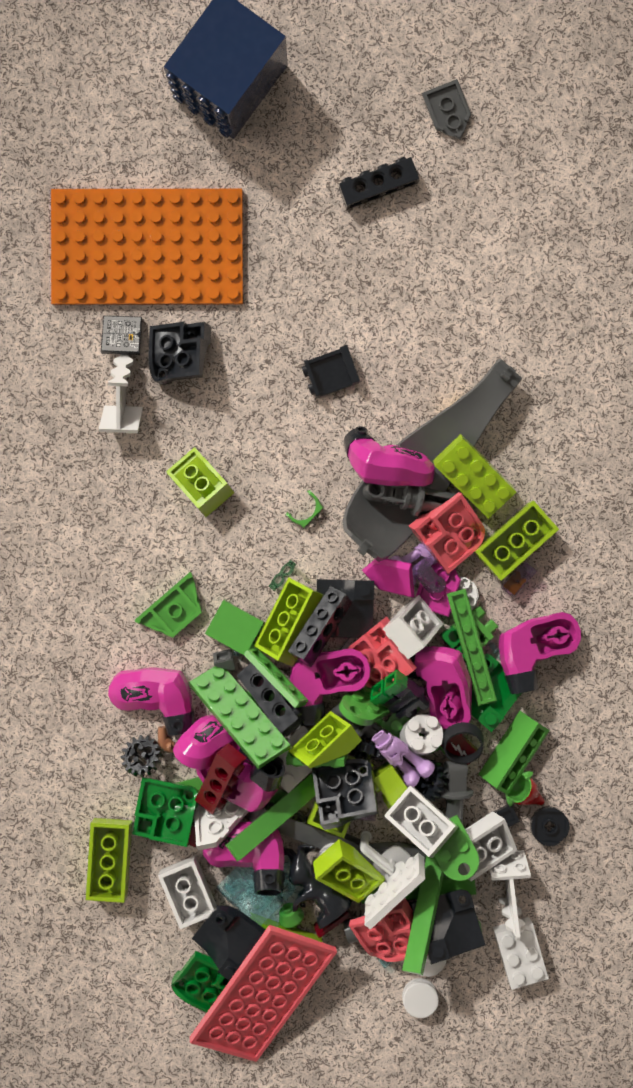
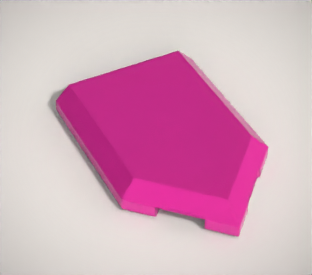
[362,558,415,598]
[416,563,461,617]

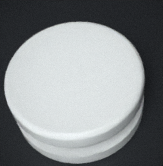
[402,978,439,1018]

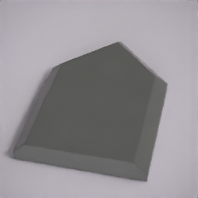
[422,79,471,140]

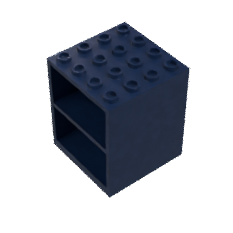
[164,0,288,139]

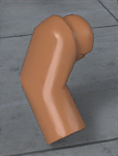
[158,726,175,753]

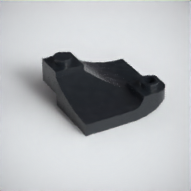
[148,321,211,385]
[316,579,374,638]
[312,759,379,830]
[411,889,486,965]
[192,905,266,981]

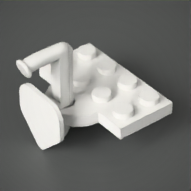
[360,831,425,929]

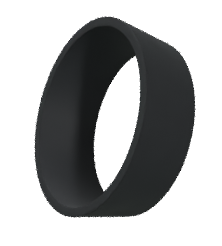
[442,722,484,764]

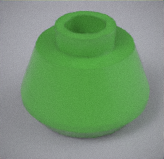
[279,903,304,929]

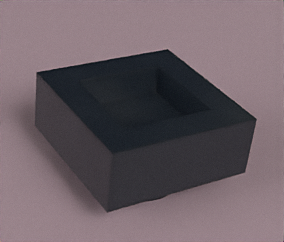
[493,804,520,827]

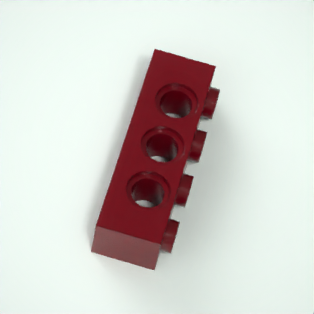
[195,743,247,815]

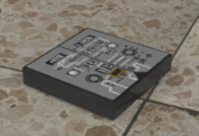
[101,315,143,355]

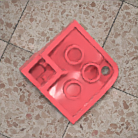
[409,492,485,574]
[346,616,417,690]
[349,898,413,962]

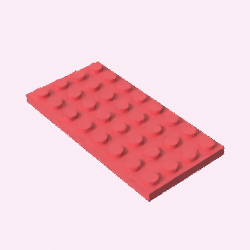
[190,925,337,1062]

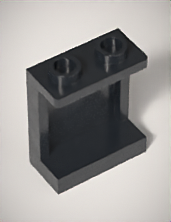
[301,345,360,399]

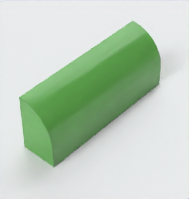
[478,710,550,795]

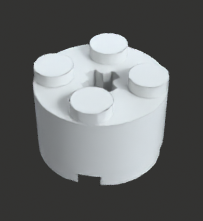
[400,714,443,757]

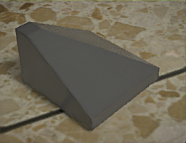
[213,649,235,670]

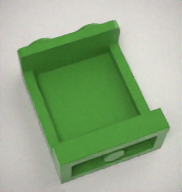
[205,599,264,655]

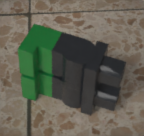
[370,669,430,719]

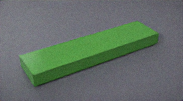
[244,648,308,708]

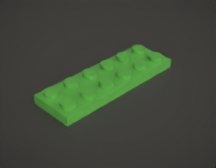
[189,666,290,770]

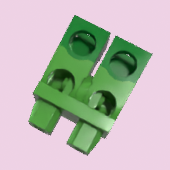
[439,606,498,663]

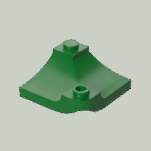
[467,653,522,733]
[132,777,199,847]
[171,951,229,1013]

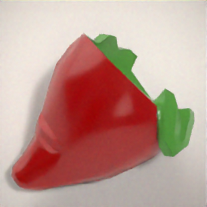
[505,771,545,806]

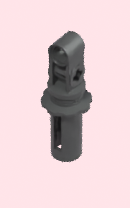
[363,483,468,517]

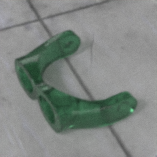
[269,559,297,591]

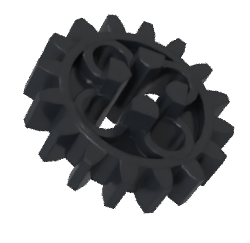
[120,735,163,777]
[350,738,384,762]
[414,759,447,802]

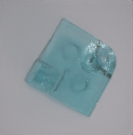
[216,866,295,926]

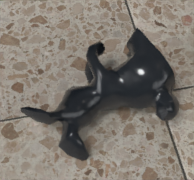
[283,844,352,929]

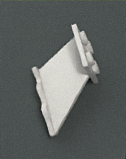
[99,354,143,434]
[489,850,531,940]

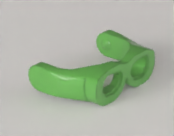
[285,490,324,528]

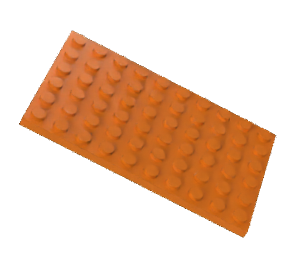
[51,188,243,305]

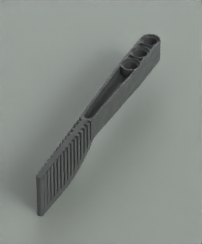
[248,802,446,876]

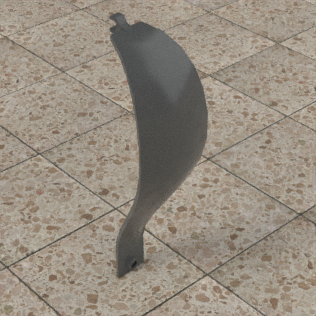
[342,359,522,562]

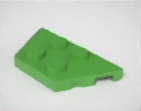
[134,572,202,638]

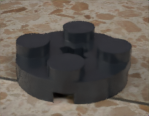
[530,806,570,846]

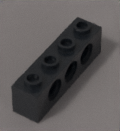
[339,157,419,210]
[288,586,352,667]
[237,663,305,737]

